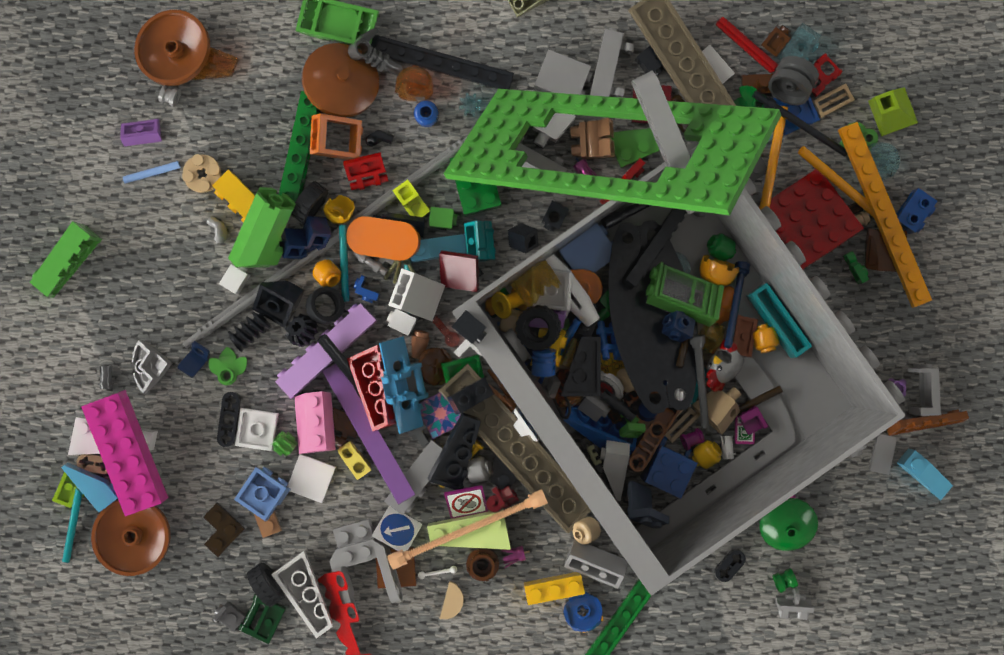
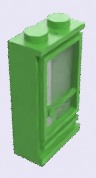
[646,262,724,327]

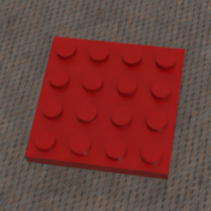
[759,169,864,270]

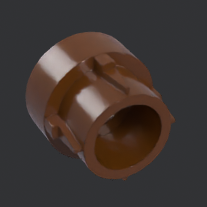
[466,548,499,581]

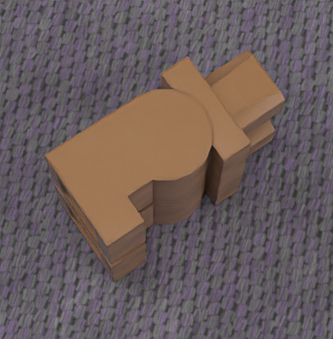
[570,118,615,159]

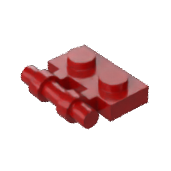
[343,152,389,190]

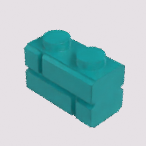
[464,221,496,262]

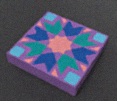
[419,392,460,439]

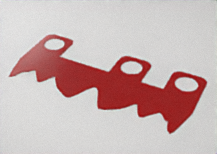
[318,571,371,655]

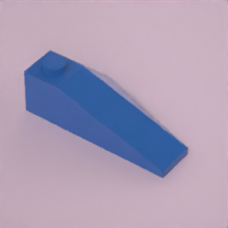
[563,405,637,456]

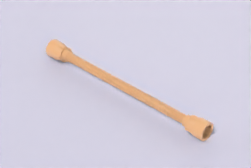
[387,489,548,570]

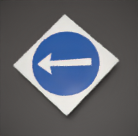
[513,406,540,442]
[372,506,422,551]

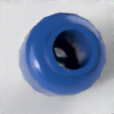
[414,100,439,127]

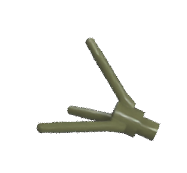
[384,259,416,284]

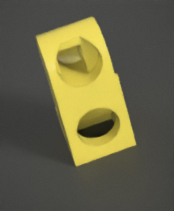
[337,441,371,480]

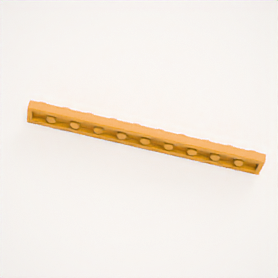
[838,122,932,308]

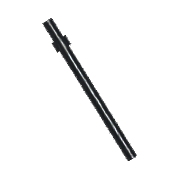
[752,90,847,157]

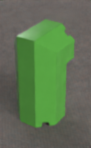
[228,187,296,268]

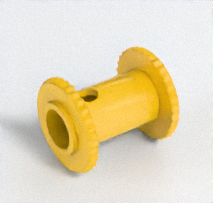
[491,284,531,319]

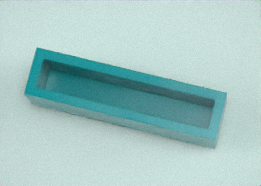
[746,283,812,358]

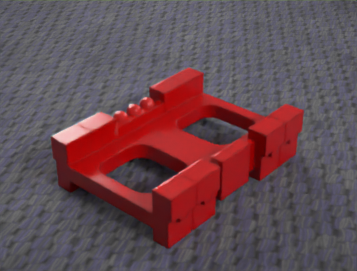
[812,53,843,97]

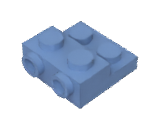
[234,467,291,521]

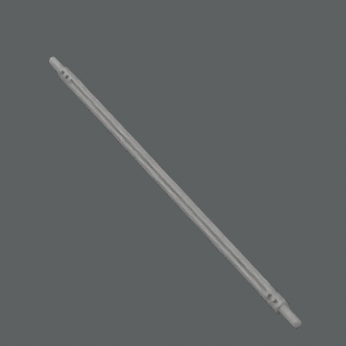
[182,137,467,348]

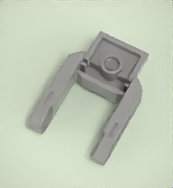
[329,519,403,615]

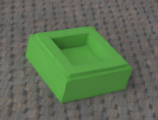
[619,422,646,438]

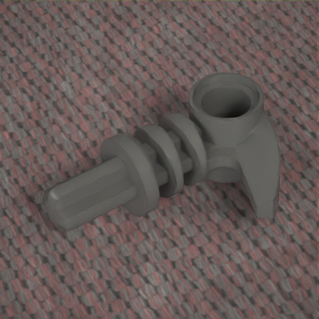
[348,28,402,76]

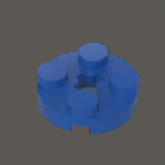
[564,592,603,632]

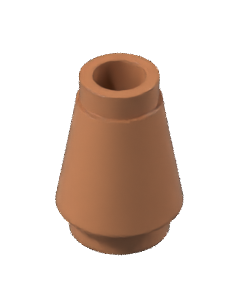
[411,330,430,359]

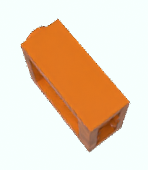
[309,113,363,160]

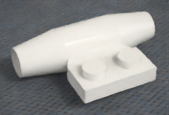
[530,254,600,327]

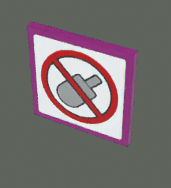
[444,485,488,519]

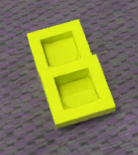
[392,180,430,217]

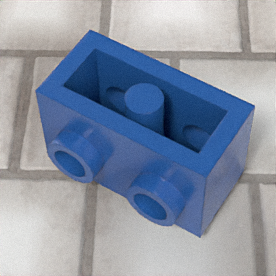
[896,188,937,234]

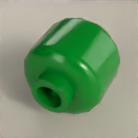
[707,233,736,261]

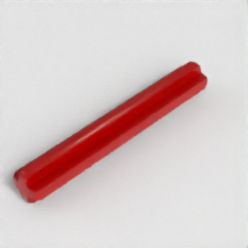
[716,17,778,73]

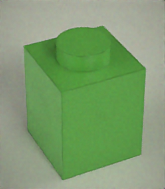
[429,207,458,230]

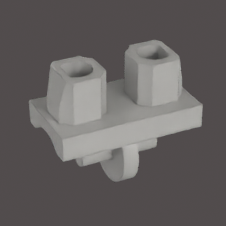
[775,588,814,620]

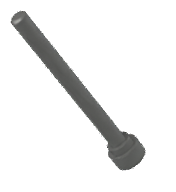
[690,334,710,429]

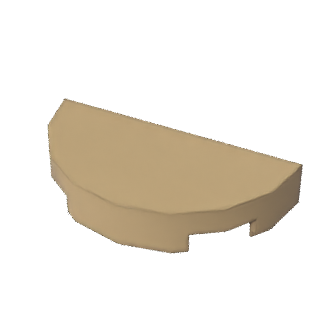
[440,581,464,619]

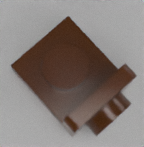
[761,25,792,57]

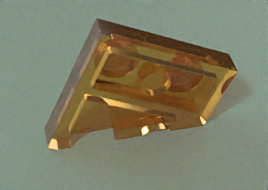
[192,47,239,80]

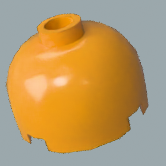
[699,254,739,287]

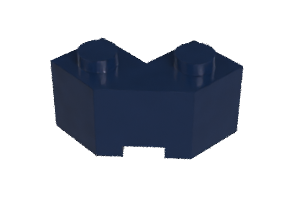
[279,216,332,259]

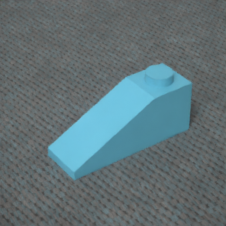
[411,234,467,263]
[897,448,953,500]
[61,462,118,512]

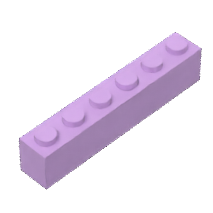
[275,303,378,399]

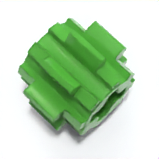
[272,431,297,456]

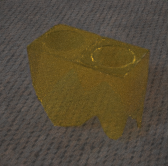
[511,260,562,307]

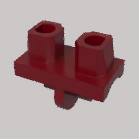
[486,486,520,513]

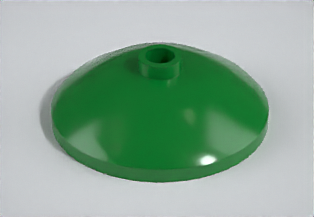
[759,498,818,551]

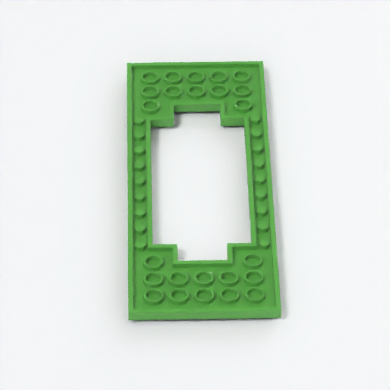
[443,89,781,215]

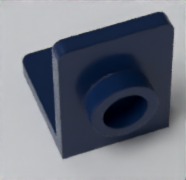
[177,341,210,378]

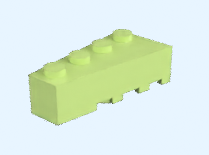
[427,509,511,550]

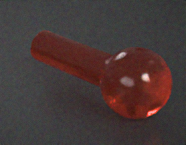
[432,316,460,347]

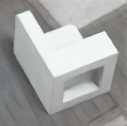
[454,339,482,358]

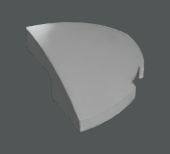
[132,340,173,394]

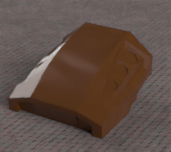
[864,228,907,272]

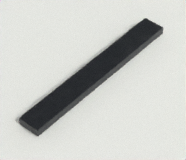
[371,35,514,89]

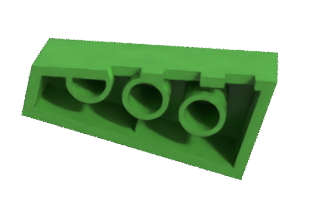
[30,221,102,298]

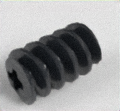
[228,311,272,352]

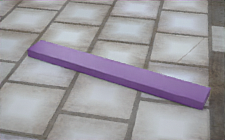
[322,364,415,505]

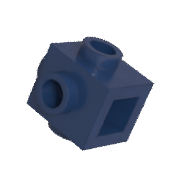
[662,310,696,343]

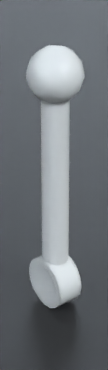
[418,566,457,579]

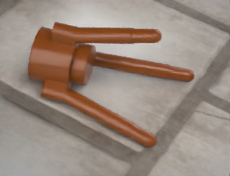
[487,369,517,412]

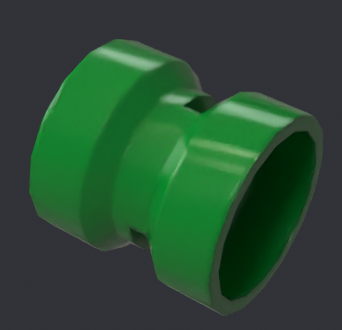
[772,568,798,593]

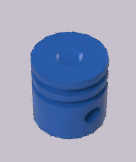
[531,348,556,377]

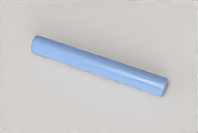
[123,161,181,184]

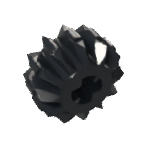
[285,313,319,347]

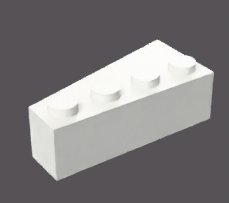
[68,416,158,455]
[271,550,333,638]

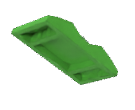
[296,0,379,48]

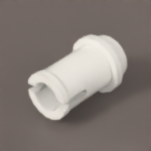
[720,436,736,459]

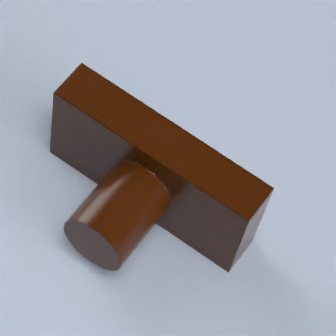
[741,74,773,94]

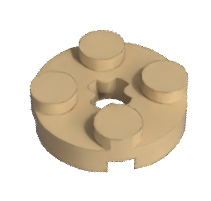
[182,154,222,193]

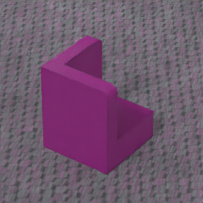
[737,406,768,435]

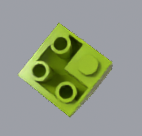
[868,87,918,137]

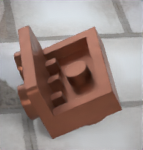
[727,314,758,357]

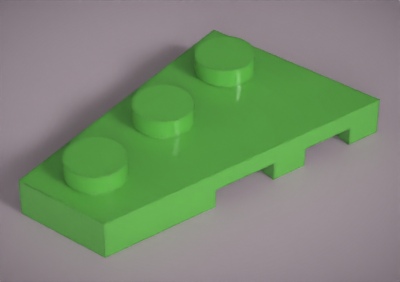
[611,128,660,168]

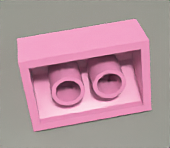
[295,391,336,454]

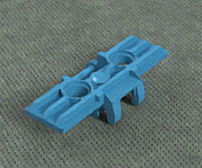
[379,336,429,434]

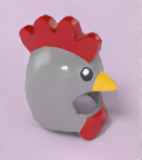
[706,340,744,392]

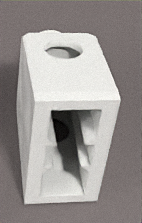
[533,113,576,148]

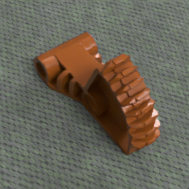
[623,389,681,472]

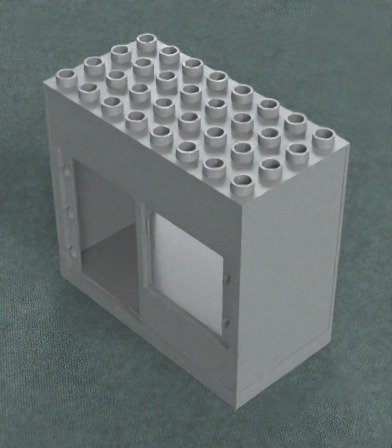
[452,141,906,596]

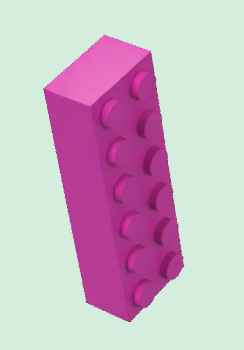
[81,390,168,516]

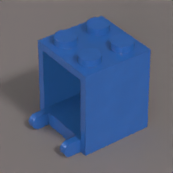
[640,436,697,499]

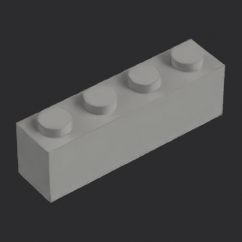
[384,439,443,515]

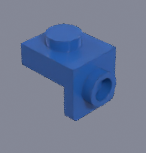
[353,275,381,303]

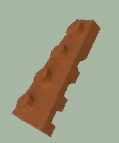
[887,409,969,436]

